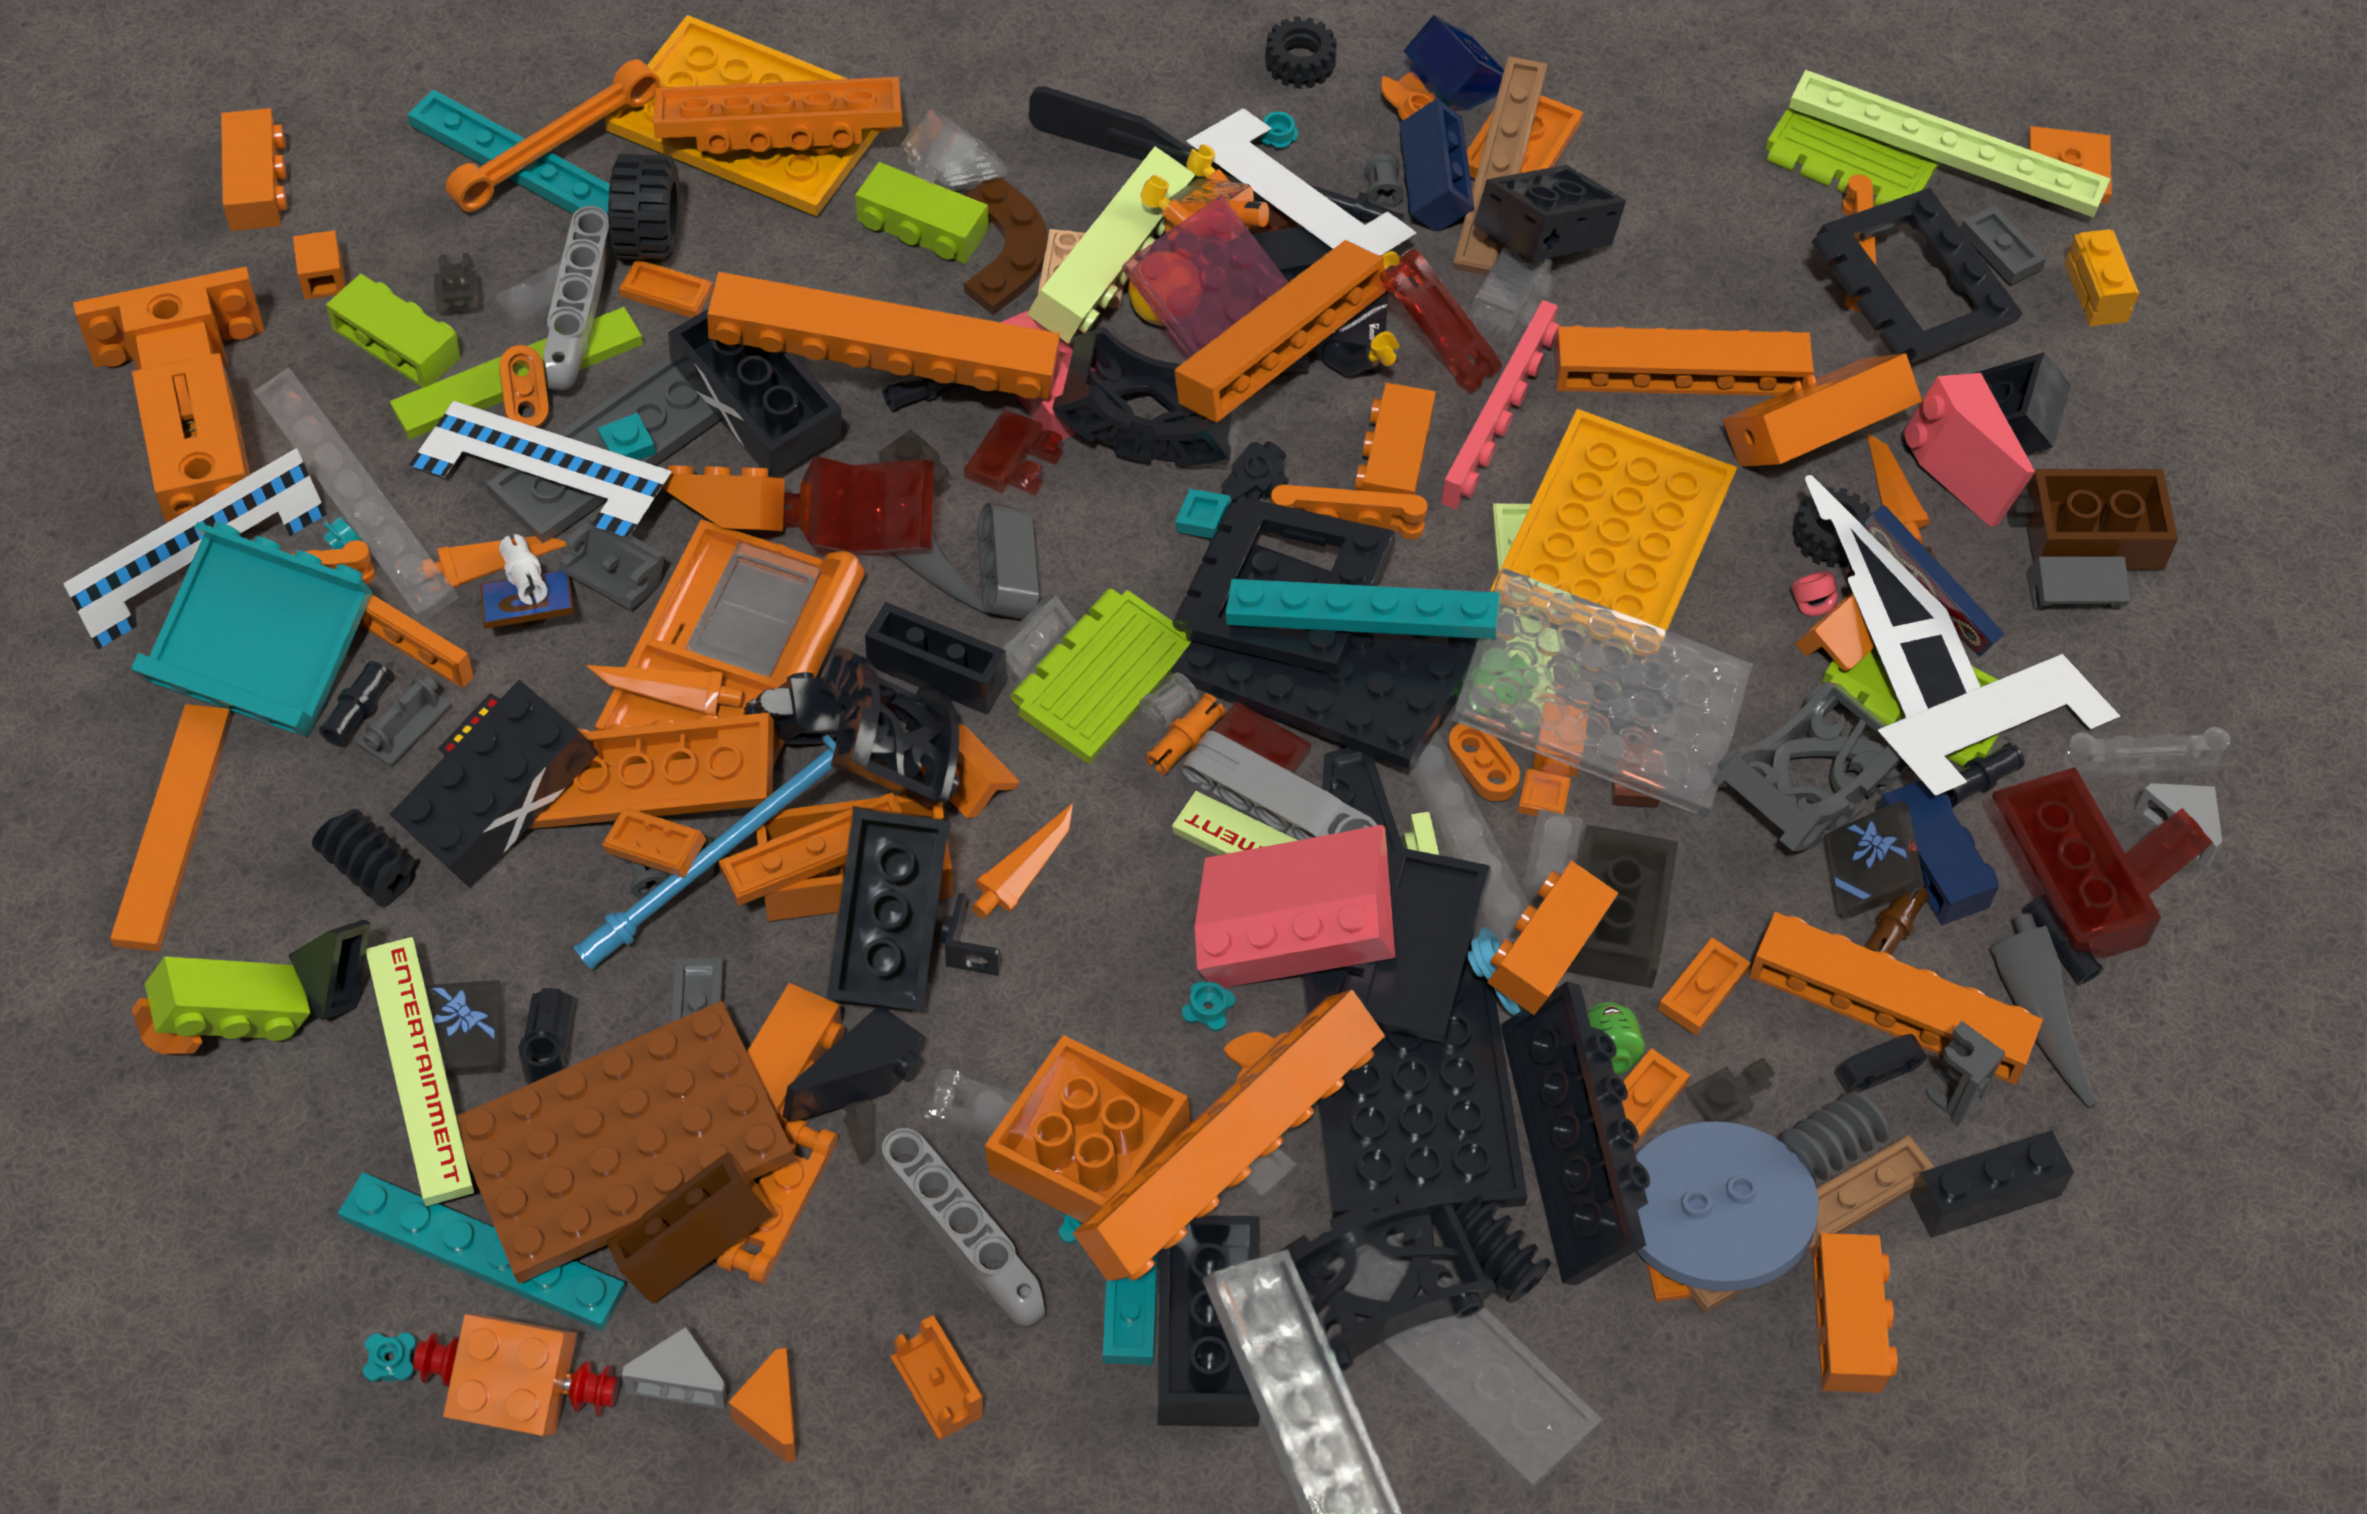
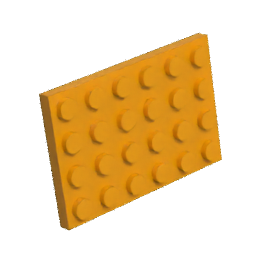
[604,15,879,216]
[1490,409,1737,663]

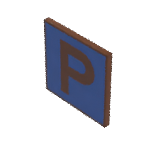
[480,570,574,629]

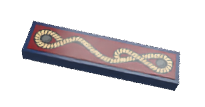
[1863,505,2004,657]

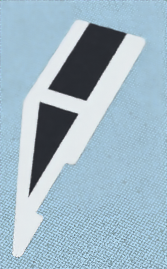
[1805,475,1981,718]

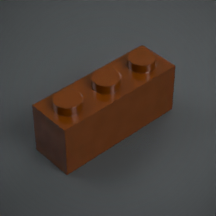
[606,1152,774,1304]

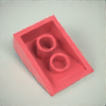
[1902,373,2035,527]

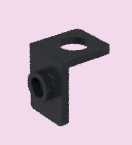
[940,893,1000,976]

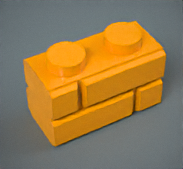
[2064,229,2139,326]

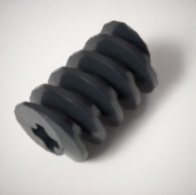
[312,809,414,907]
[1455,1195,1552,1303]

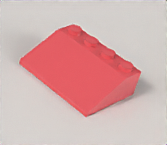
[1195,825,1395,988]

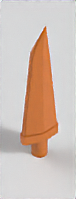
[1867,433,1930,544]
[419,536,568,590]
[586,665,743,715]
[971,803,1073,919]

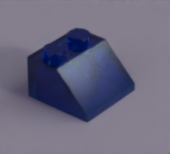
[1403,15,1505,110]

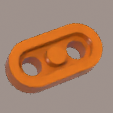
[499,345,549,428]
[1447,721,1520,802]

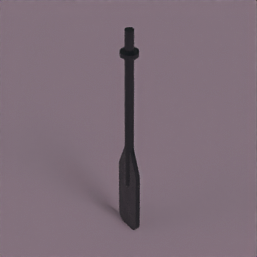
[1029,86,1405,222]

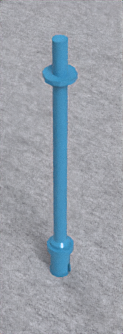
[573,734,836,970]

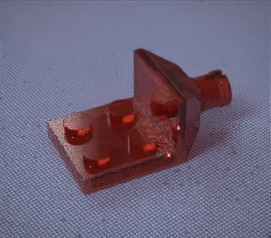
[783,457,934,554]

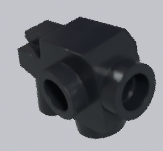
[1221,441,1289,504]

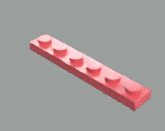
[1441,300,1560,510]

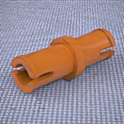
[1144,693,1226,776]

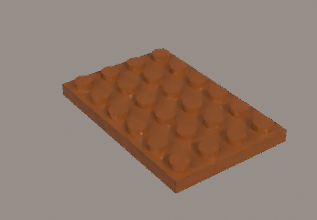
[456,1000,796,1284]

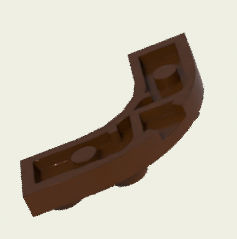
[964,173,1047,315]

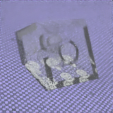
[901,105,1010,187]

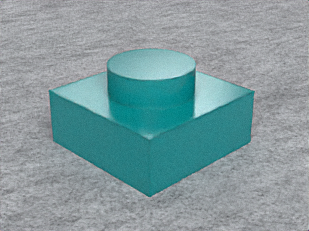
[597,413,656,460]
[1175,489,1232,539]

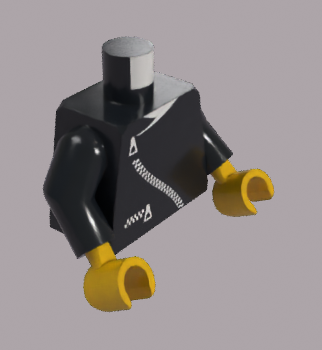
[1315,251,1405,376]

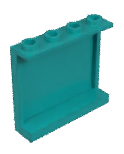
[131,522,373,738]

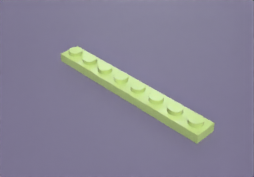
[1789,70,2110,217]

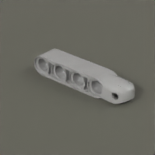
[543,206,610,391]
[1180,731,1378,840]
[882,1128,1045,1327]

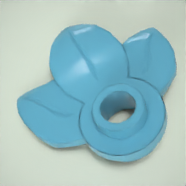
[1468,927,1520,1015]

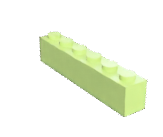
[1027,147,1195,344]

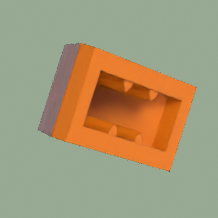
[728,1348,796,1462]

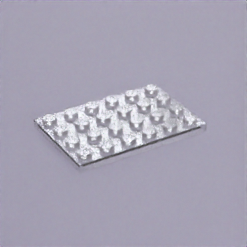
[1451,567,1753,818]

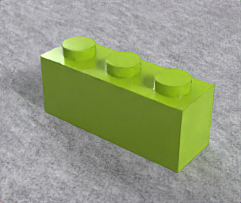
[855,162,989,264]
[326,273,461,388]
[144,956,310,1041]

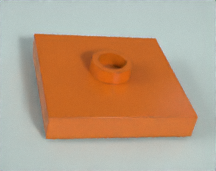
[2027,126,2112,204]

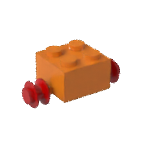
[414,1314,620,1436]

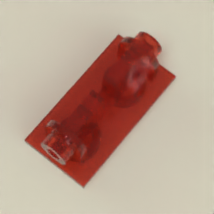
[2110,808,2213,901]

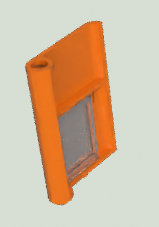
[595,519,865,767]

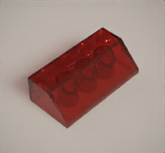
[1992,767,2161,958]

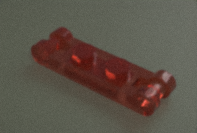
[1380,249,1502,394]

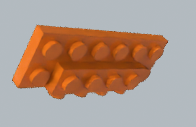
[653,77,902,154]
[526,713,774,830]

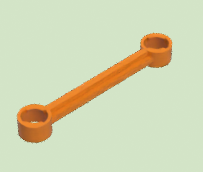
[445,59,660,212]

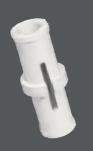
[499,534,547,605]

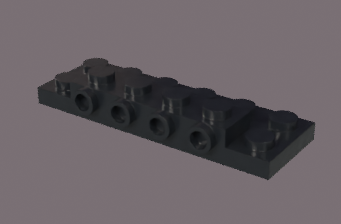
[1501,981,1650,1285]

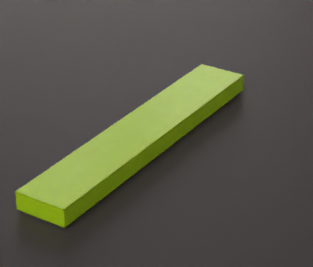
[390,307,643,440]

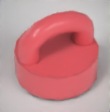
[1791,571,1838,617]

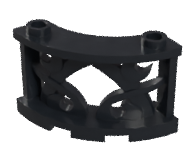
[1052,327,1232,466]
[819,648,959,807]
[1260,1185,1497,1375]

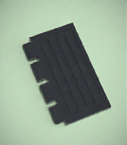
[1340,847,1491,1043]

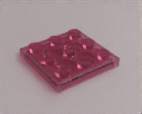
[1121,195,1289,358]

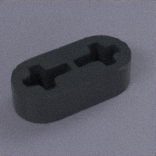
[1837,1034,1927,1093]

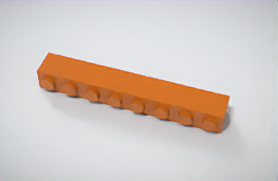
[707,272,1060,400]
[1073,989,1385,1281]

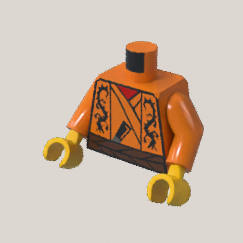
[1141,144,1269,243]

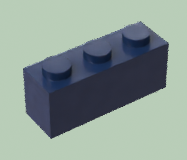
[1400,98,1475,231]
[1875,780,1999,926]

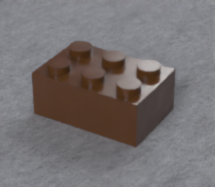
[2023,469,2178,570]

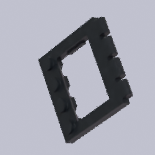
[1811,187,2023,363]
[1172,498,1396,675]

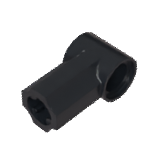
[518,988,574,1084]

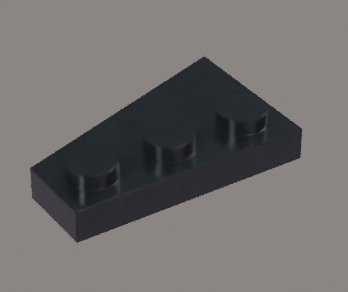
[1322,747,1403,855]

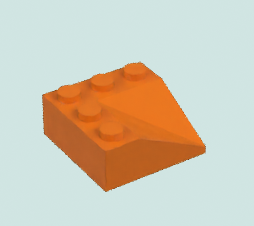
[984,1035,1191,1223]

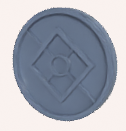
[1636,1121,1819,1291]

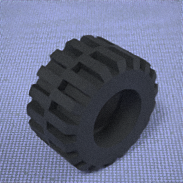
[608,153,680,261]

